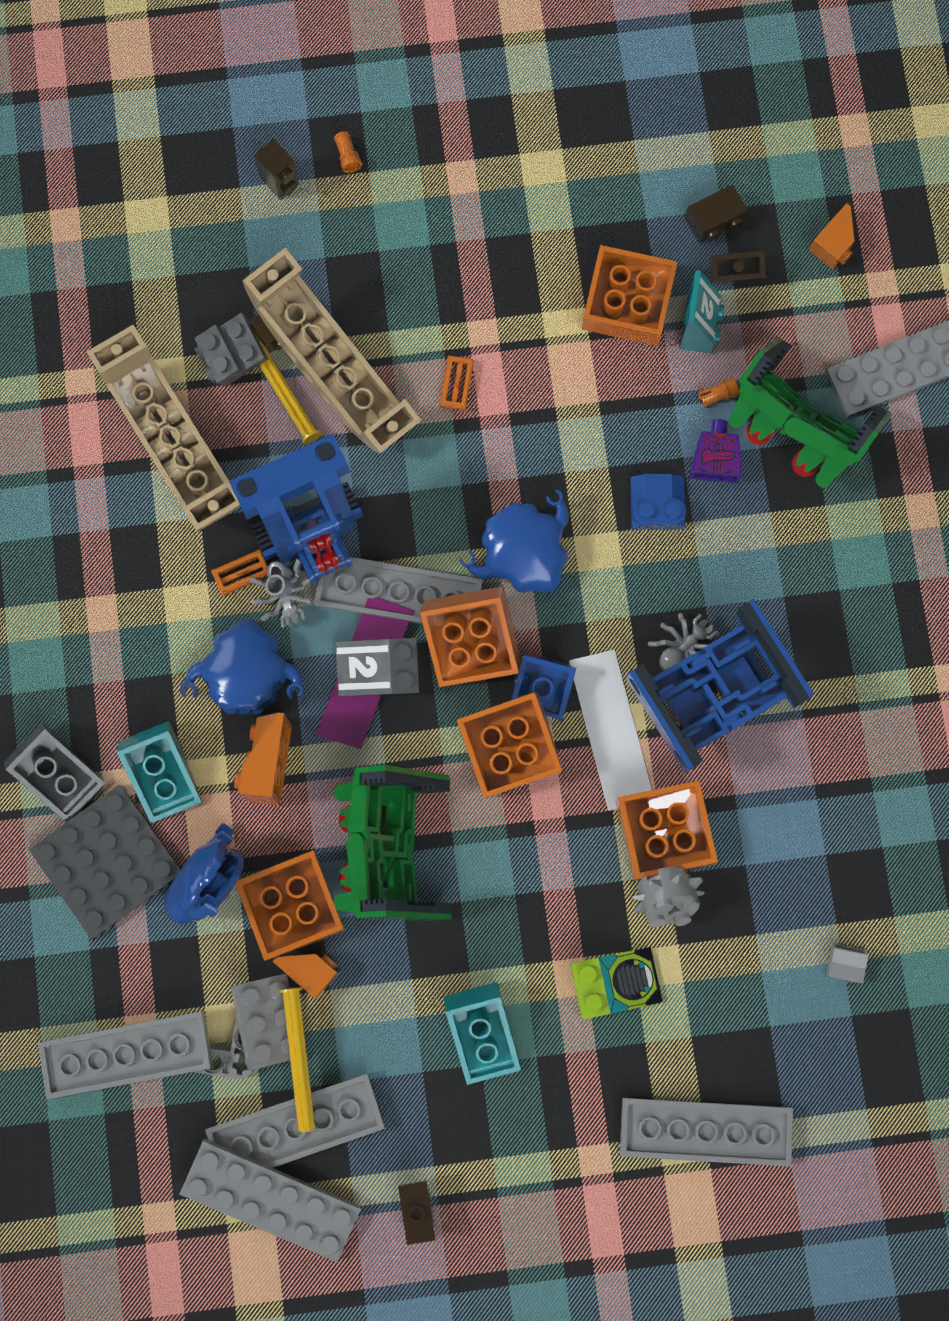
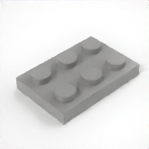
[231,973,290,1071]

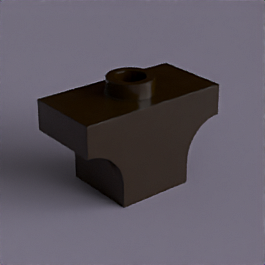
[398,1180,436,1245]

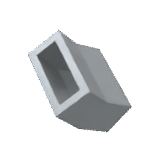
[826,943,869,984]

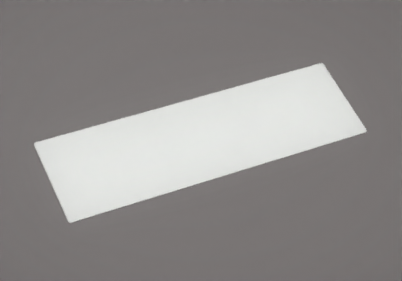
[569,650,652,810]

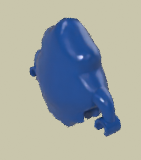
[460,490,569,593]
[180,618,305,715]
[164,823,244,924]

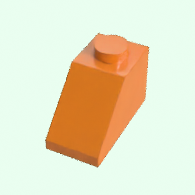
[809,203,854,269]
[272,954,338,999]

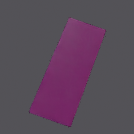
[316,597,413,749]

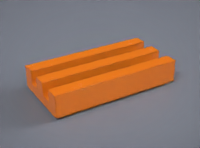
[440,355,474,412]
[211,549,268,596]

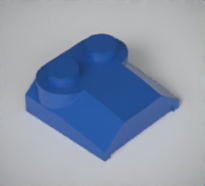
[630,474,686,530]
[511,654,576,721]

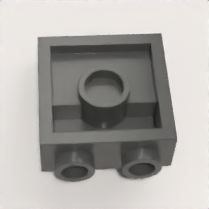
[194,313,268,387]

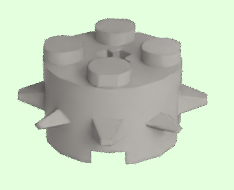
[632,867,704,928]

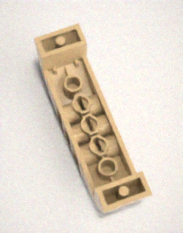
[242,247,421,454]
[87,325,241,532]

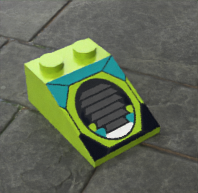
[569,947,663,1020]

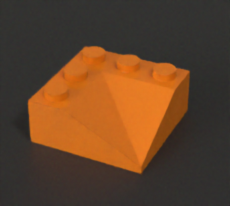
[582,245,677,346]
[420,586,522,687]
[457,692,563,798]
[234,713,292,806]
[615,780,718,882]
[236,850,346,961]

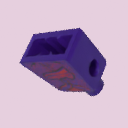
[688,419,743,484]

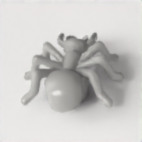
[250,559,311,628]
[648,613,719,671]

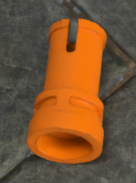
[334,131,362,173]
[698,376,740,407]

